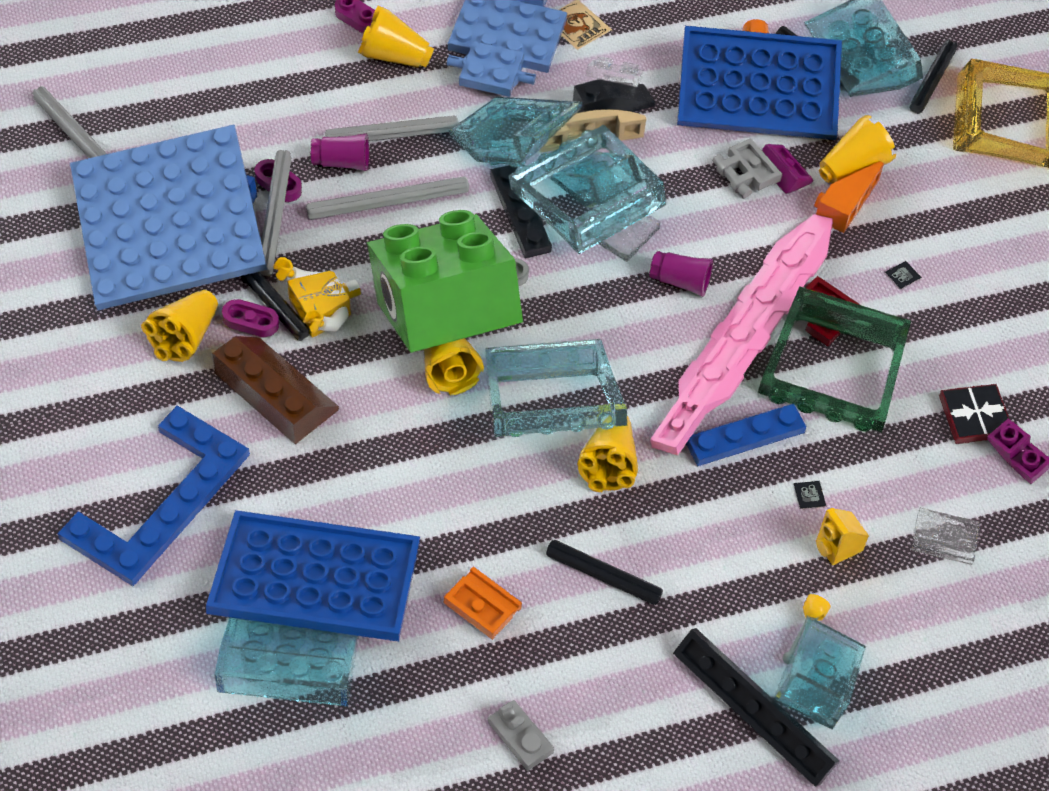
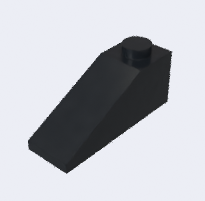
[572,79,655,114]

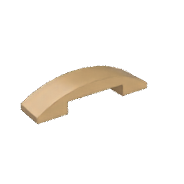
[539,110,646,153]

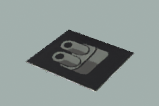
[885,261,922,289]
[793,481,826,509]

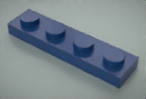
[686,404,807,467]

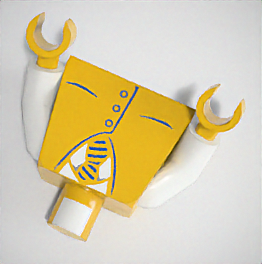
[273,257,361,338]

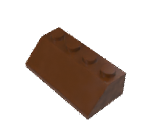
[212,336,339,444]

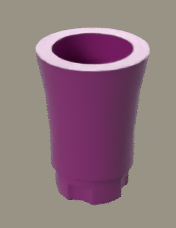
[310,133,369,171]
[649,251,713,297]

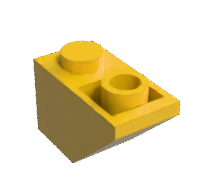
[816,508,869,566]

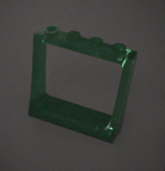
[758,286,911,433]

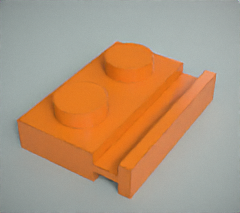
[443,566,522,640]

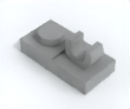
[488,700,554,771]

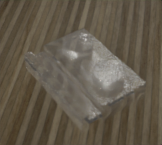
[911,507,980,565]

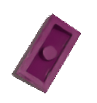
[762,144,814,194]

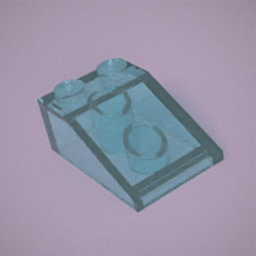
[548,151,644,211]
[774,616,866,730]

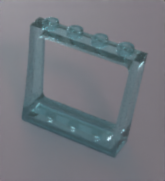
[508,124,666,254]
[485,339,627,437]

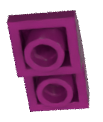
[987,418,1049,484]

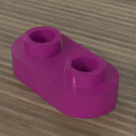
[335,0,375,34]
[254,159,302,202]
[222,299,279,337]

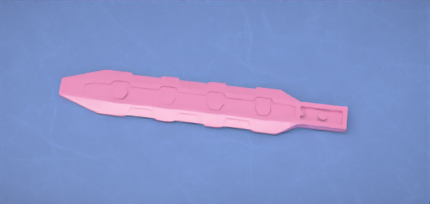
[650,214,833,455]

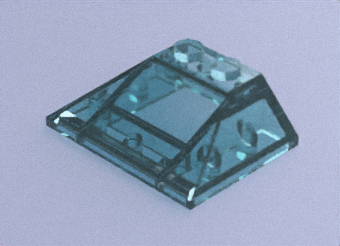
[449,97,583,167]

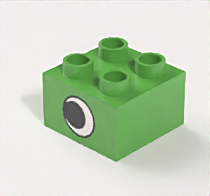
[367,210,523,353]

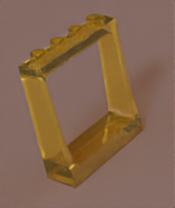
[953,58,1049,168]

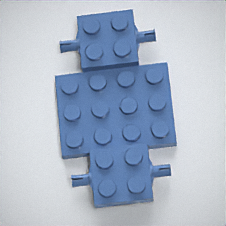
[447,0,567,97]

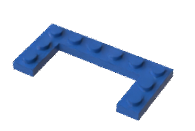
[58,405,250,586]

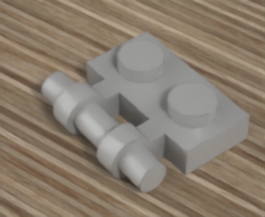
[712,138,782,198]

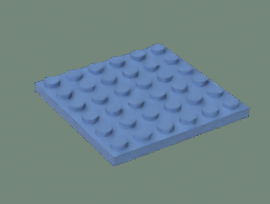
[70,124,268,310]

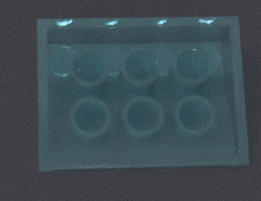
[804,0,923,97]
[214,617,359,707]

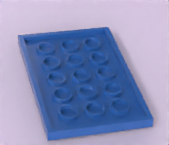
[677,25,842,140]
[206,510,420,642]

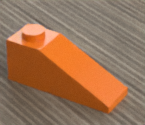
[814,161,884,233]

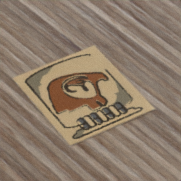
[559,0,612,50]

